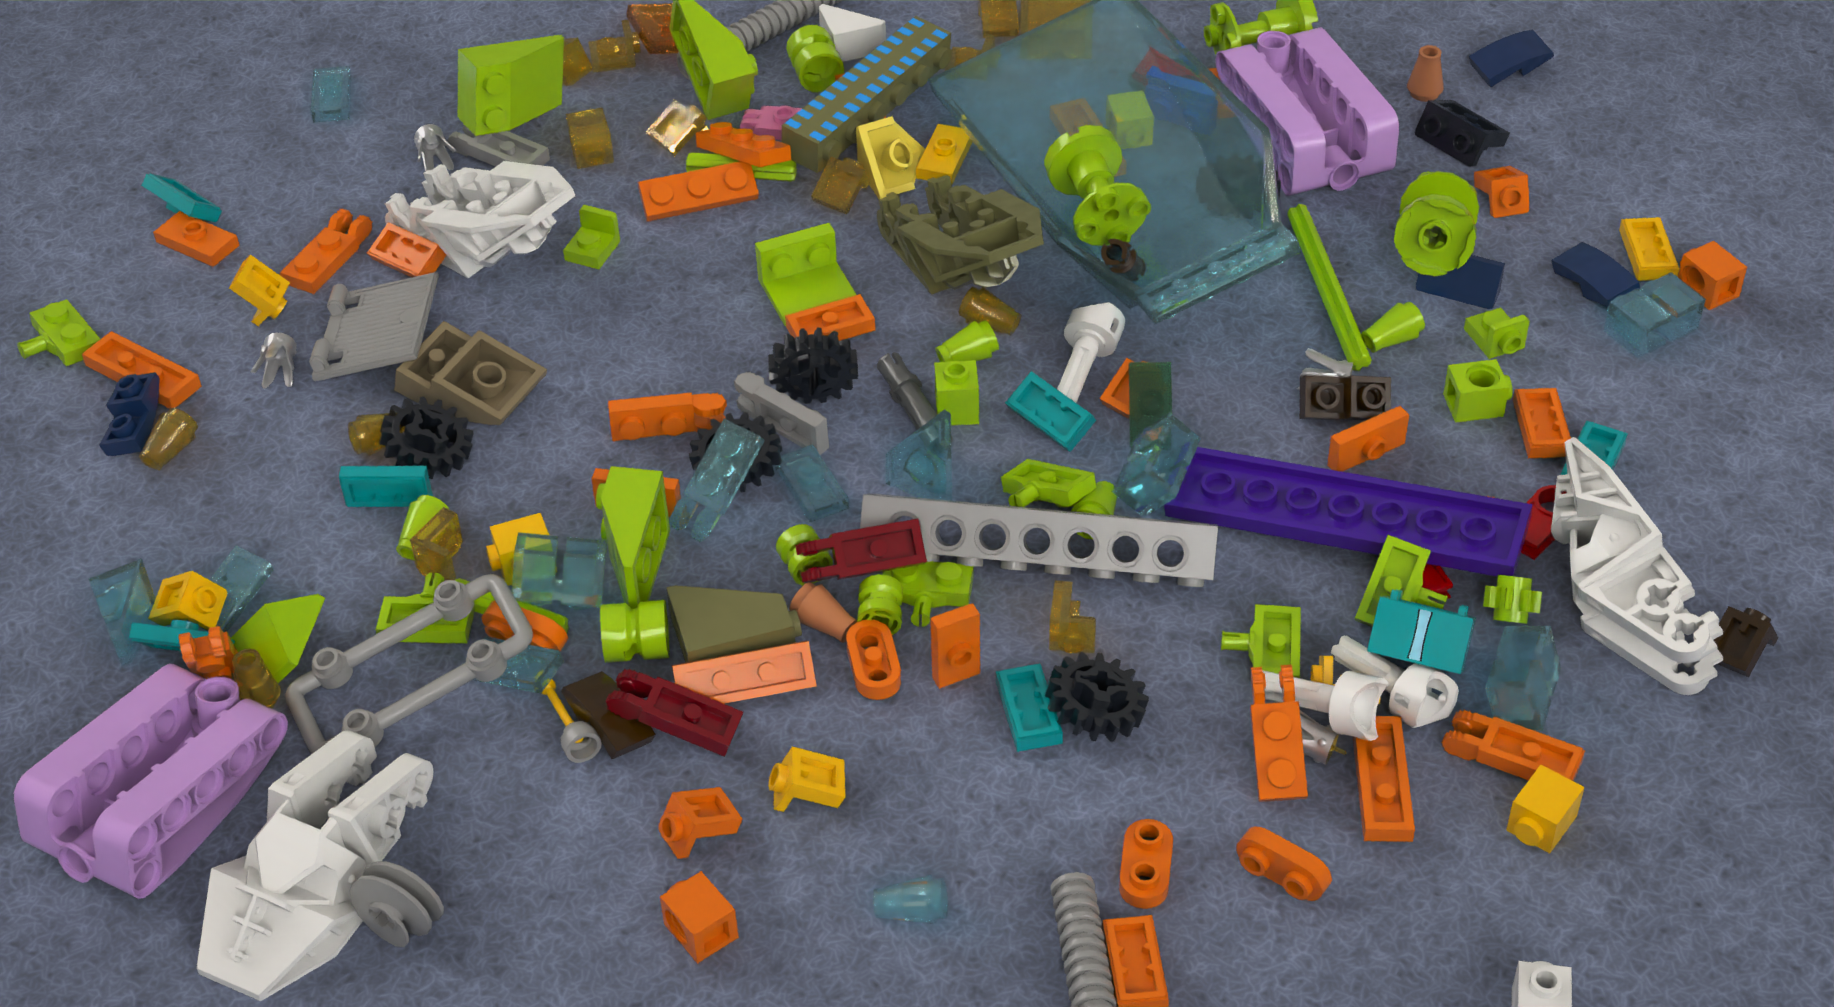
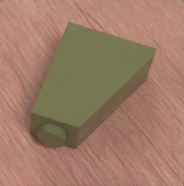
[666,585,802,663]

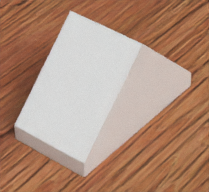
[819,4,886,62]

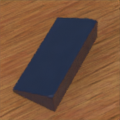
[1416,255,1505,309]

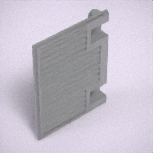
[309,272,439,382]

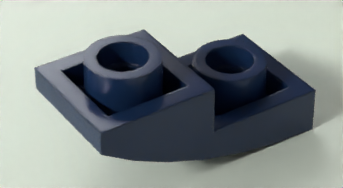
[1469,29,1554,87]
[1551,242,1640,307]
[99,372,160,456]

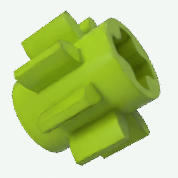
[1483,575,1542,624]

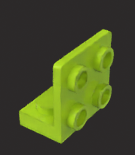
[755,223,857,326]

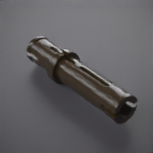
[1101,239,1146,281]

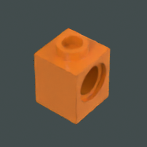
[1676,241,1747,310]
[660,871,739,964]

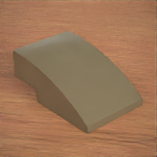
[394,321,547,425]

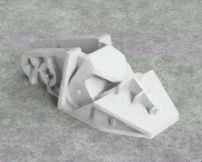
[385,161,575,278]
[1551,437,1723,695]
[197,730,433,1001]

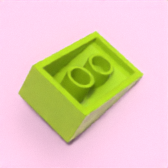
[669,0,758,120]
[457,35,564,136]
[596,466,670,609]

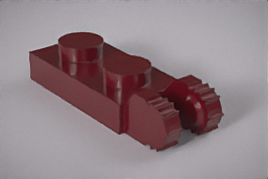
[795,518,927,583]
[605,668,744,757]

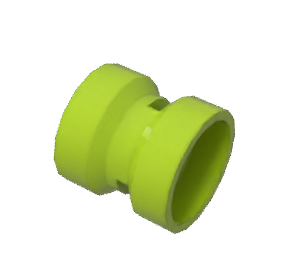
[776,524,833,586]
[857,574,903,635]

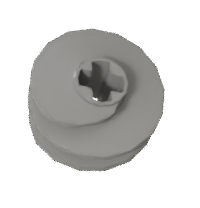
[349,861,444,947]

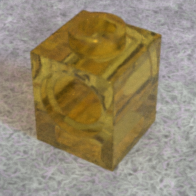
[566,107,614,169]

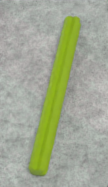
[1287,204,1372,371]

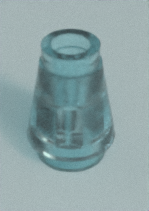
[873,874,948,924]

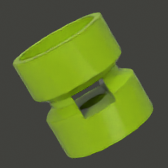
[786,25,845,92]
[600,600,670,663]

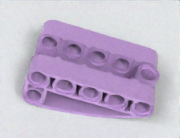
[1215,27,1399,196]
[14,664,288,899]

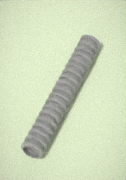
[677,0,842,81]
[1051,872,1117,1007]

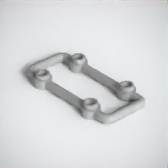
[285,574,533,754]

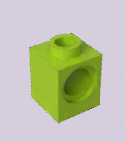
[1443,359,1513,423]
[934,360,979,426]

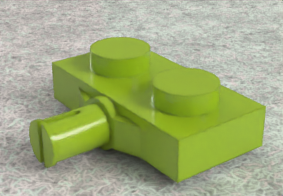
[17,299,100,366]
[1001,459,1097,508]
[1355,535,1448,627]
[882,561,974,627]
[375,572,475,644]
[1221,604,1301,678]

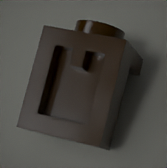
[1713,606,1778,677]

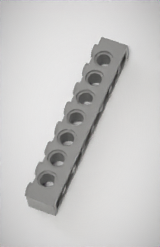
[860,493,1218,587]

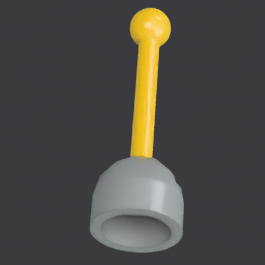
[538,677,602,763]

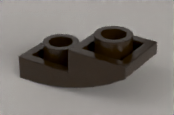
[1299,375,1391,420]
[561,671,656,759]

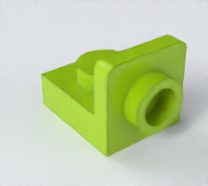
[563,205,620,269]
[1464,307,1530,359]

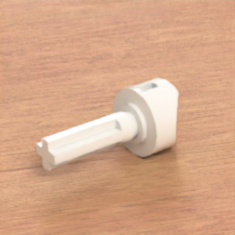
[1057,302,1125,403]
[1331,635,1459,728]
[1262,670,1389,741]

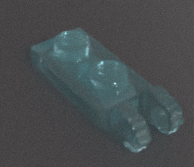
[669,419,765,542]

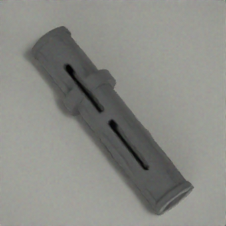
[877,352,953,453]

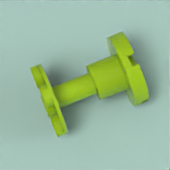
[1203,0,1318,55]
[1044,125,1151,246]
[1394,171,1479,276]

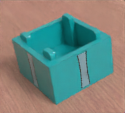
[1367,589,1476,674]

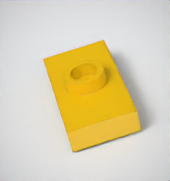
[916,124,973,184]
[1619,217,1679,281]

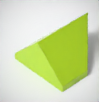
[231,594,325,684]

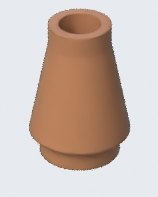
[1407,45,1444,102]
[789,582,857,643]

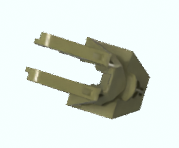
[877,175,1044,295]

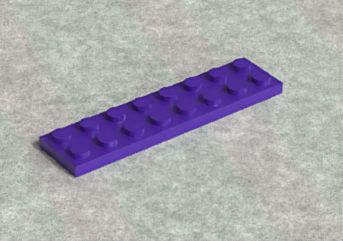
[1164,445,1532,577]

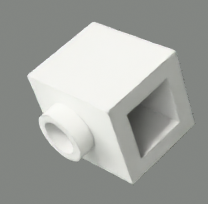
[1512,961,1572,1007]

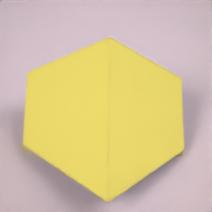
[856,116,925,199]

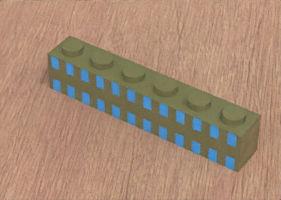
[782,16,952,173]

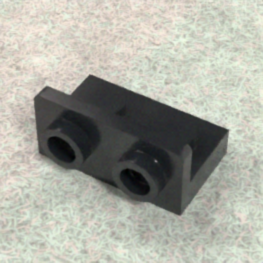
[1415,100,1510,167]

